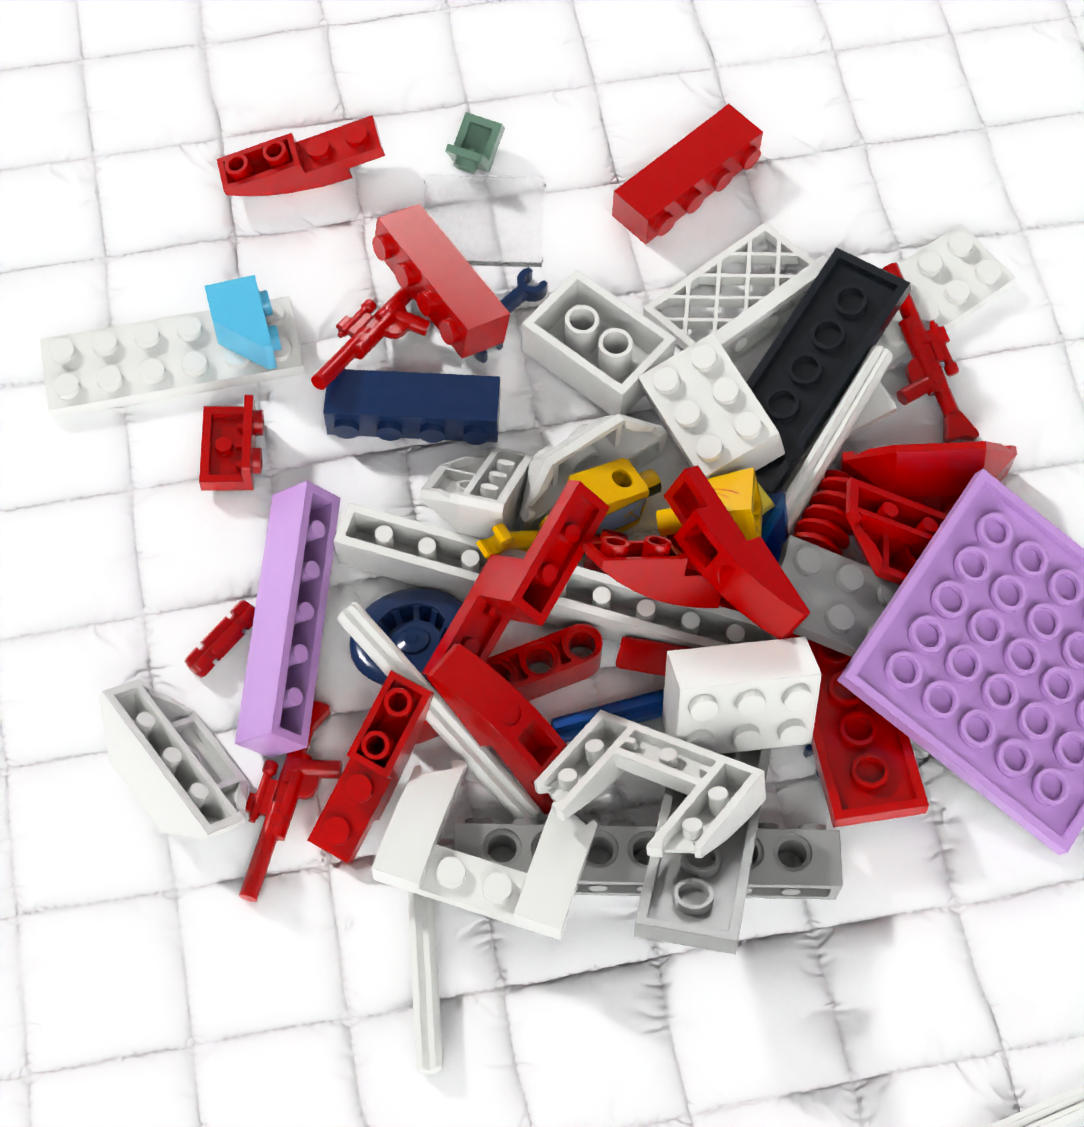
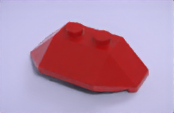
[837,441,1018,514]
[845,477,948,585]

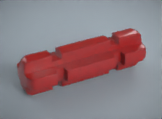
[184,600,255,678]

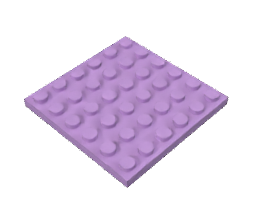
[837,469,1084,855]

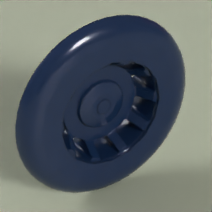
[349,587,462,685]

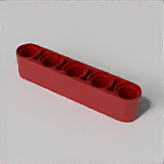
[416,623,603,744]

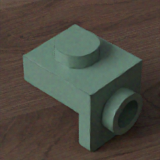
[445,112,505,174]

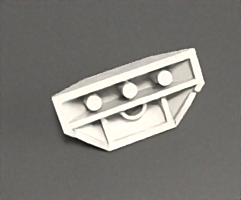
[520,414,667,531]
[419,447,534,539]
[99,678,248,841]

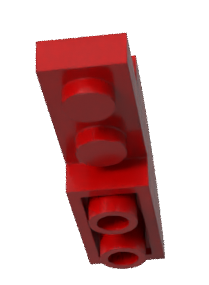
[216,115,386,196]
[663,465,811,639]
[582,535,721,608]
[426,643,567,815]
[307,670,434,863]

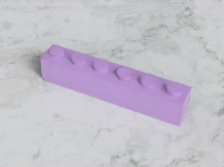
[235,480,341,758]

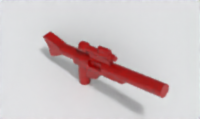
[882,262,980,443]
[311,287,431,390]
[239,701,342,902]

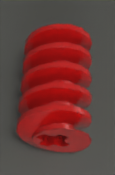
[792,469,854,556]

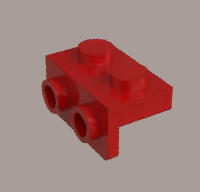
[199,395,264,491]

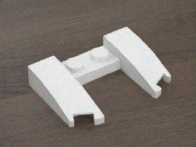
[534,710,766,858]
[371,760,598,940]

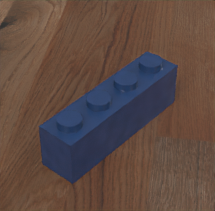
[323,369,501,445]

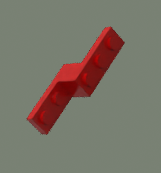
[422,480,610,676]

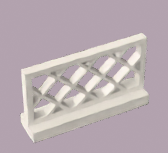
[643,222,828,363]

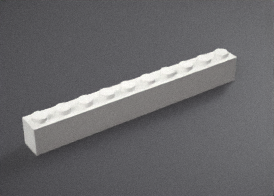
[333,502,777,648]

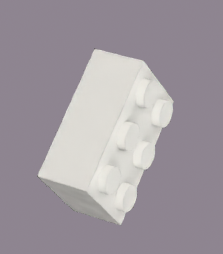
[522,269,676,416]
[638,332,785,479]
[662,636,822,754]

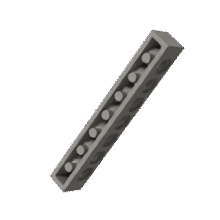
[453,817,843,900]

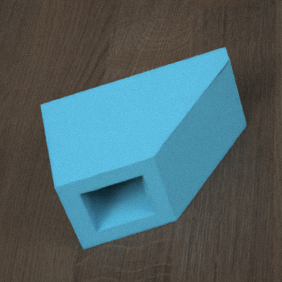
[204,275,282,370]

